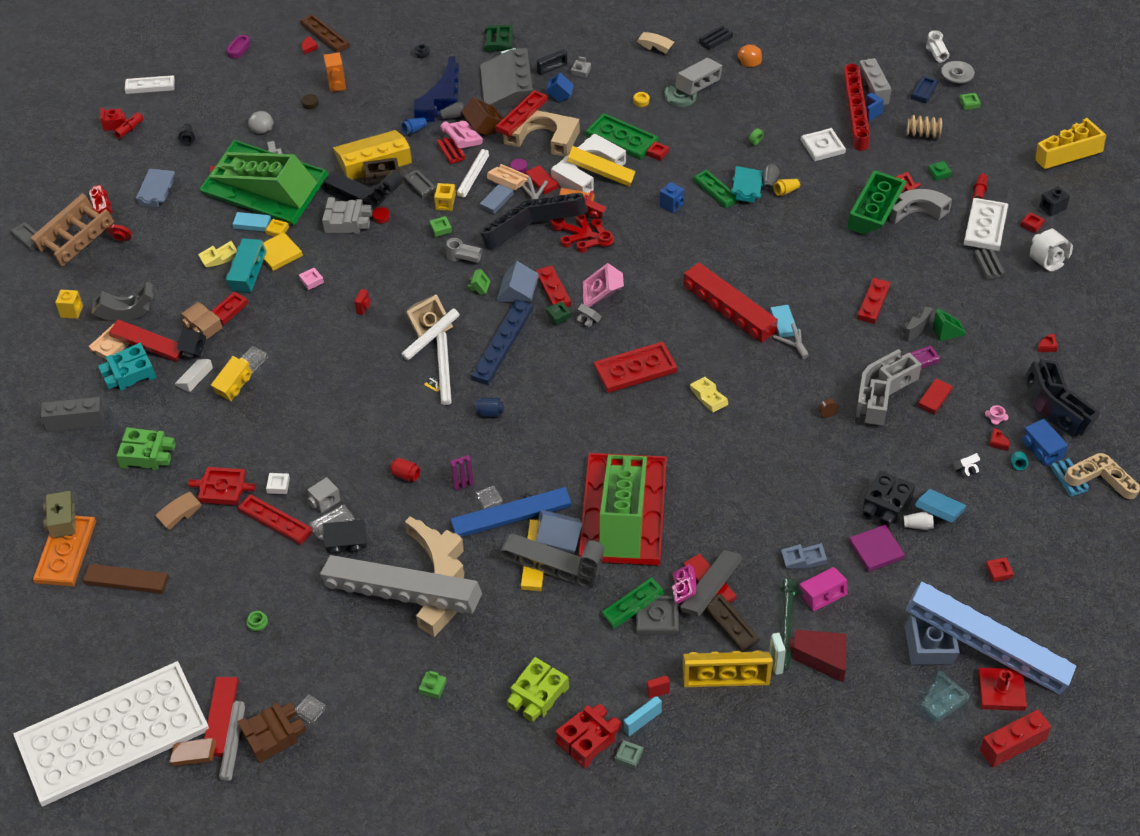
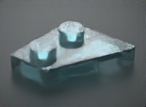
[922,670,970,723]

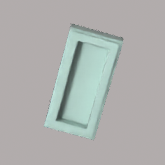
[769,633,786,675]

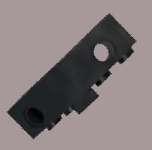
[1024,359,1101,436]

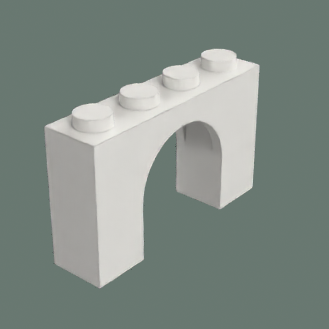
[551,134,626,193]

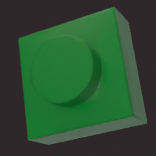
[928,161,952,181]

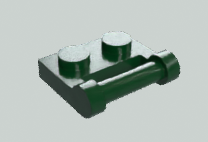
[484,25,513,53]

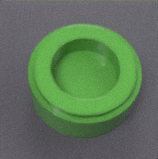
[748,128,764,146]

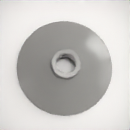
[941,61,975,83]

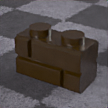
[362,158,400,185]

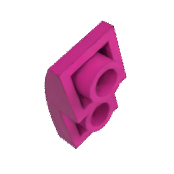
[672,564,696,604]

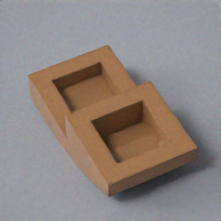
[156,492,202,530]

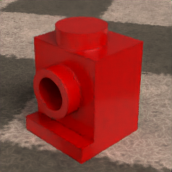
[100,108,126,131]

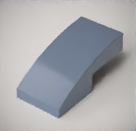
[781,543,828,569]

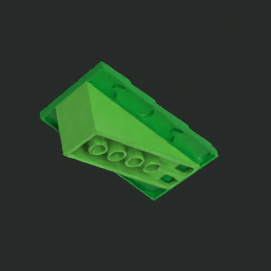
[199,140,328,225]

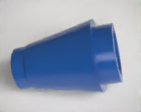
[401,117,427,135]

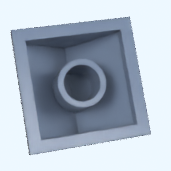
[497,261,539,302]
[536,510,582,553]

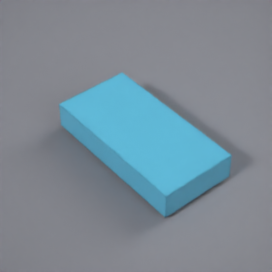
[233,212,271,231]
[770,305,798,337]
[624,696,662,737]

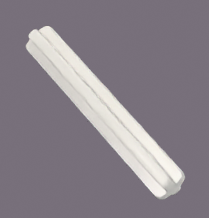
[457,149,489,198]
[402,309,459,360]

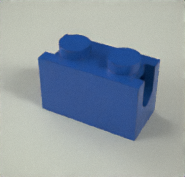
[1022,419,1068,466]

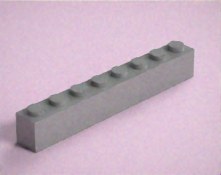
[320,555,482,614]

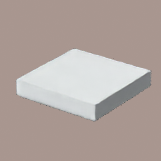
[801,128,846,161]

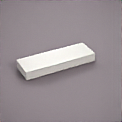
[125,76,175,94]

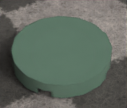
[664,82,697,107]

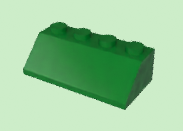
[847,170,907,234]

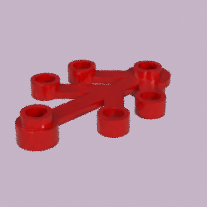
[551,214,614,253]

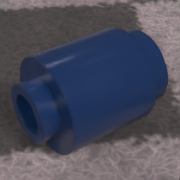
[476,398,504,417]

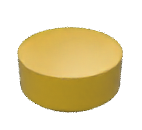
[633,92,650,107]

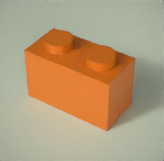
[324,52,346,92]

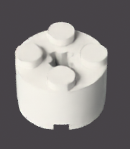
[1030,228,1073,271]

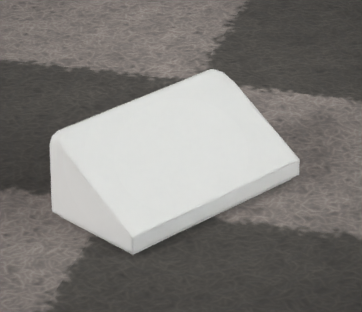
[175,359,213,392]

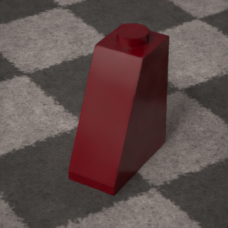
[789,630,846,681]

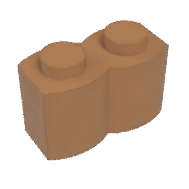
[181,302,222,339]

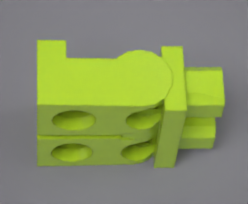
[507,657,569,722]

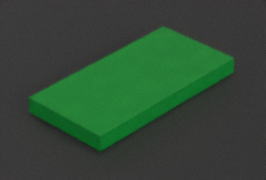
[585,113,659,160]

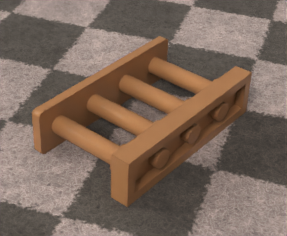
[31,193,114,266]

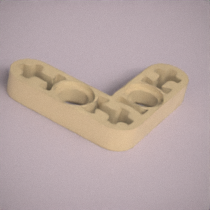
[1064,453,1140,499]

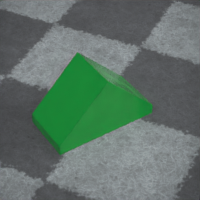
[933,308,967,341]

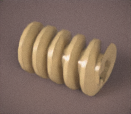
[906,115,942,139]

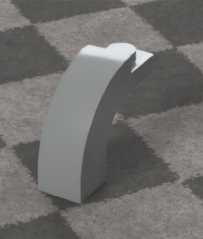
[890,189,952,224]

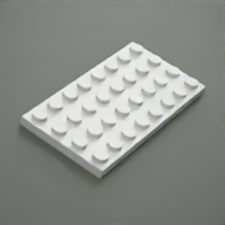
[13,661,209,807]

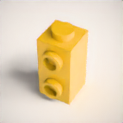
[211,356,253,401]

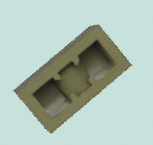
[43,491,76,538]

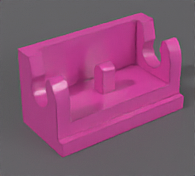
[800,567,848,612]

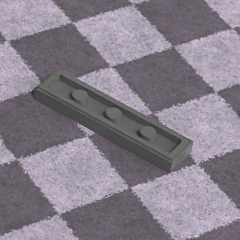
[680,550,743,617]

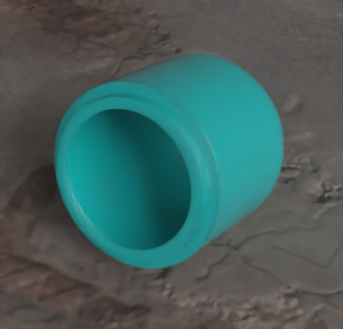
[1011,451,1028,471]

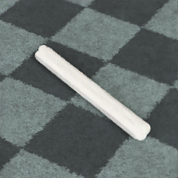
[437,332,451,406]

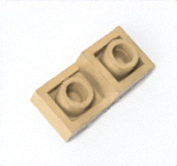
[637,32,674,54]

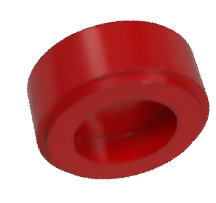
[372,207,390,224]

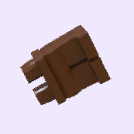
[237,702,306,763]

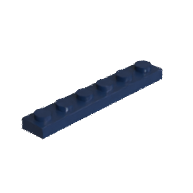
[471,300,533,385]

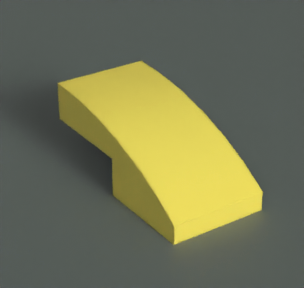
[198,241,237,267]
[690,377,728,412]

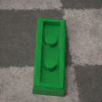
[693,169,739,209]
[601,577,665,629]

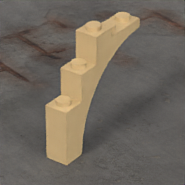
[405,517,465,637]

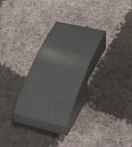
[903,306,933,342]

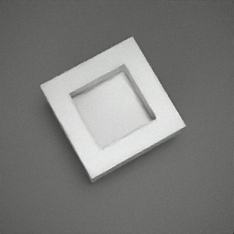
[266,473,290,494]

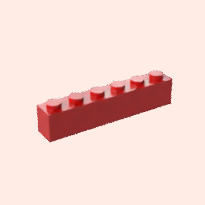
[683,263,778,343]

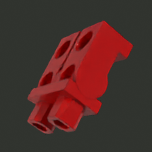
[555,703,621,769]

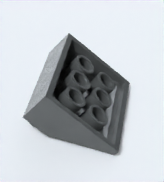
[480,48,533,108]

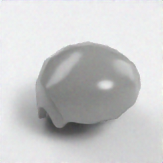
[248,111,274,134]

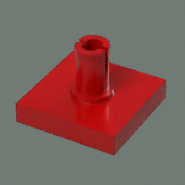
[978,668,1027,711]

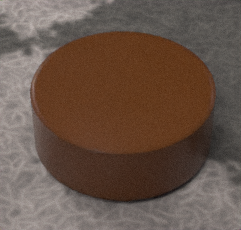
[818,399,839,418]

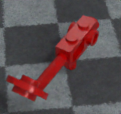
[88,185,132,241]

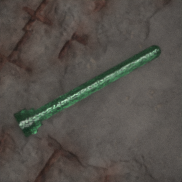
[781,578,798,670]

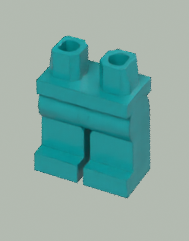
[98,343,156,391]

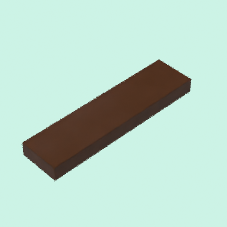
[300,14,350,53]
[83,564,169,594]

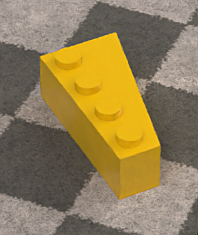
[1035,118,1106,169]

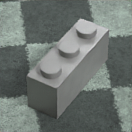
[675,57,723,95]

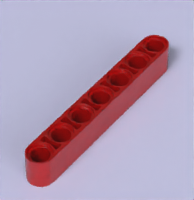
[844,64,870,151]

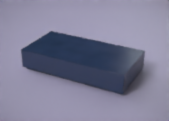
[911,76,938,104]

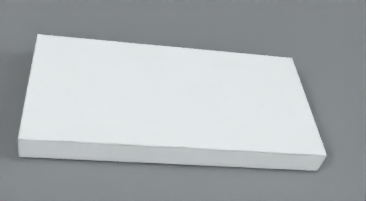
[964,198,1008,251]

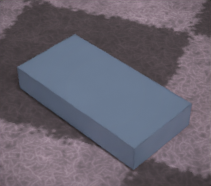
[480,184,513,214]

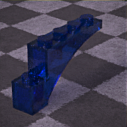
[414,56,459,122]

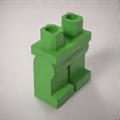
[117,427,176,470]

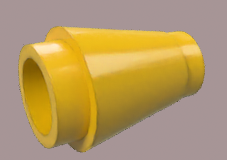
[773,179,800,196]

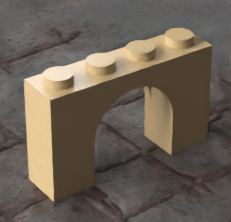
[504,110,580,157]

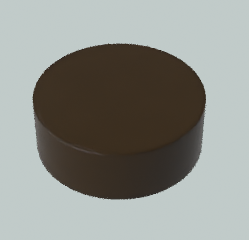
[302,94,319,109]

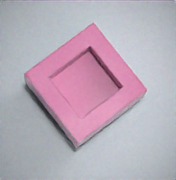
[299,268,324,290]

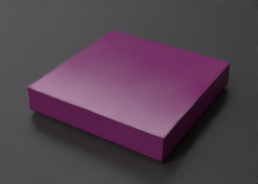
[849,525,905,572]

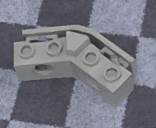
[856,349,922,426]

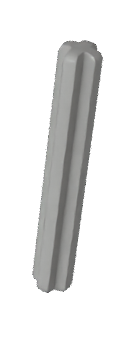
[219,701,245,781]

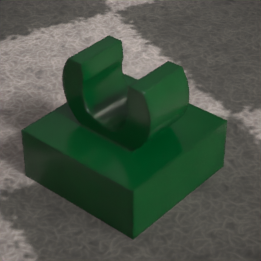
[546,301,571,326]

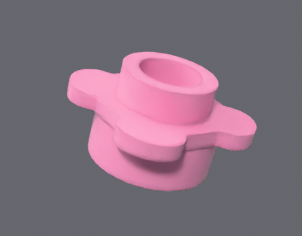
[985,405,1008,425]

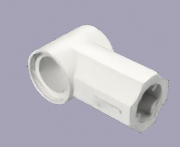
[926,31,949,63]

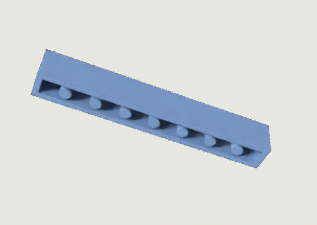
[905,581,1076,695]

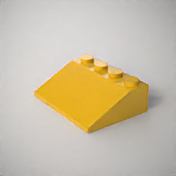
[333,130,412,180]

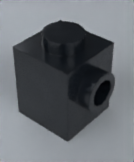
[1039,186,1070,217]

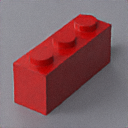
[980,710,1052,768]

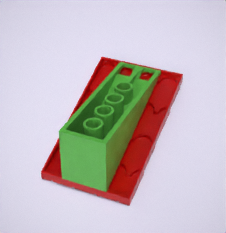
[579,453,667,565]

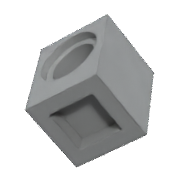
[307,477,341,513]

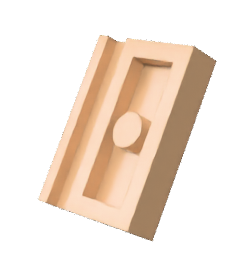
[487,164,529,190]
[89,324,129,360]

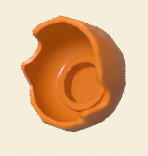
[737,44,762,67]

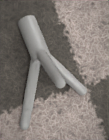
[522,177,548,199]
[773,323,809,359]

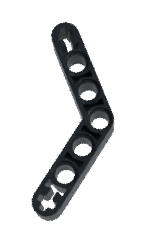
[321,171,404,210]
[480,193,588,248]

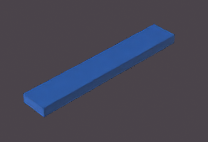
[451,487,572,537]

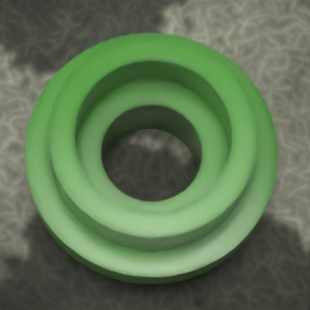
[247,611,268,631]

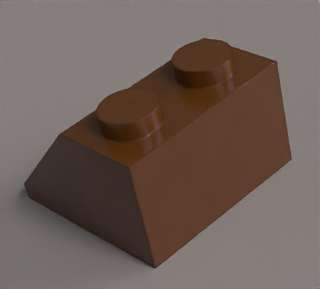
[461,97,504,136]

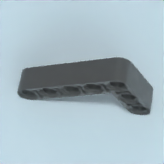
[500,534,604,588]

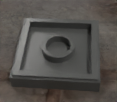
[636,596,679,635]

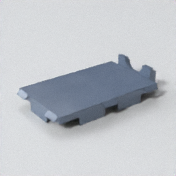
[135,169,175,207]

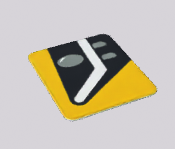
[424,376,440,392]

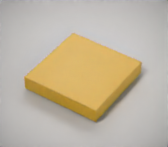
[263,232,303,271]

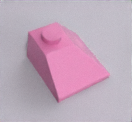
[583,263,624,308]

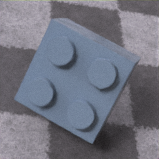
[904,614,960,664]

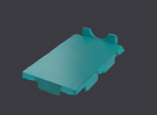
[731,166,763,203]

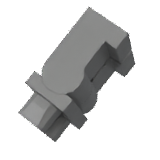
[322,197,373,234]

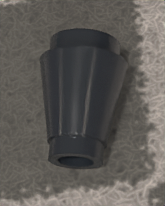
[178,123,195,145]

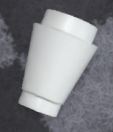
[904,511,934,531]

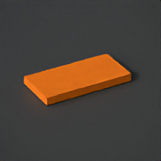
[33,516,96,586]

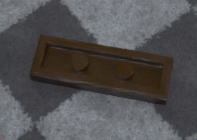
[705,593,760,652]

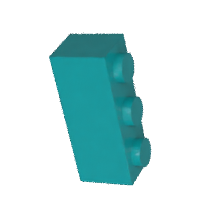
[226,238,267,293]

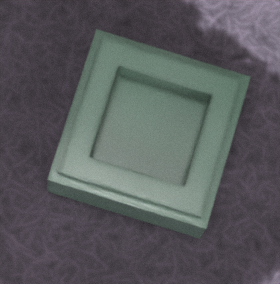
[615,740,643,769]

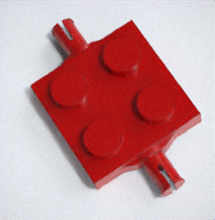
[188,467,256,505]

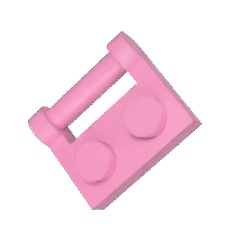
[440,121,483,148]

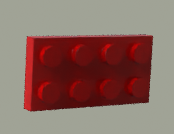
[594,341,677,393]

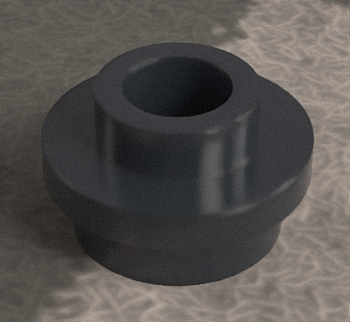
[414,44,430,59]

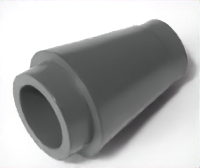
[440,102,464,119]
[763,164,780,191]

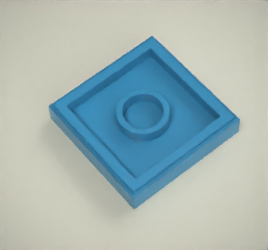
[915,489,966,523]

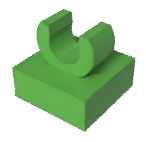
[467,269,490,295]
[419,671,447,699]

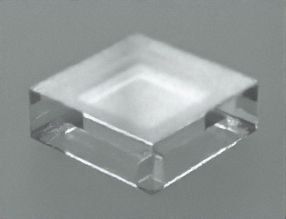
[476,485,503,509]
[295,694,326,724]

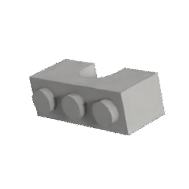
[859,58,891,105]

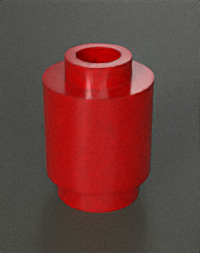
[390,457,421,482]

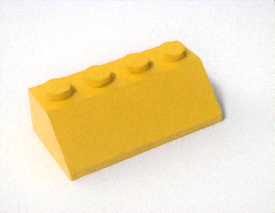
[683,650,773,687]

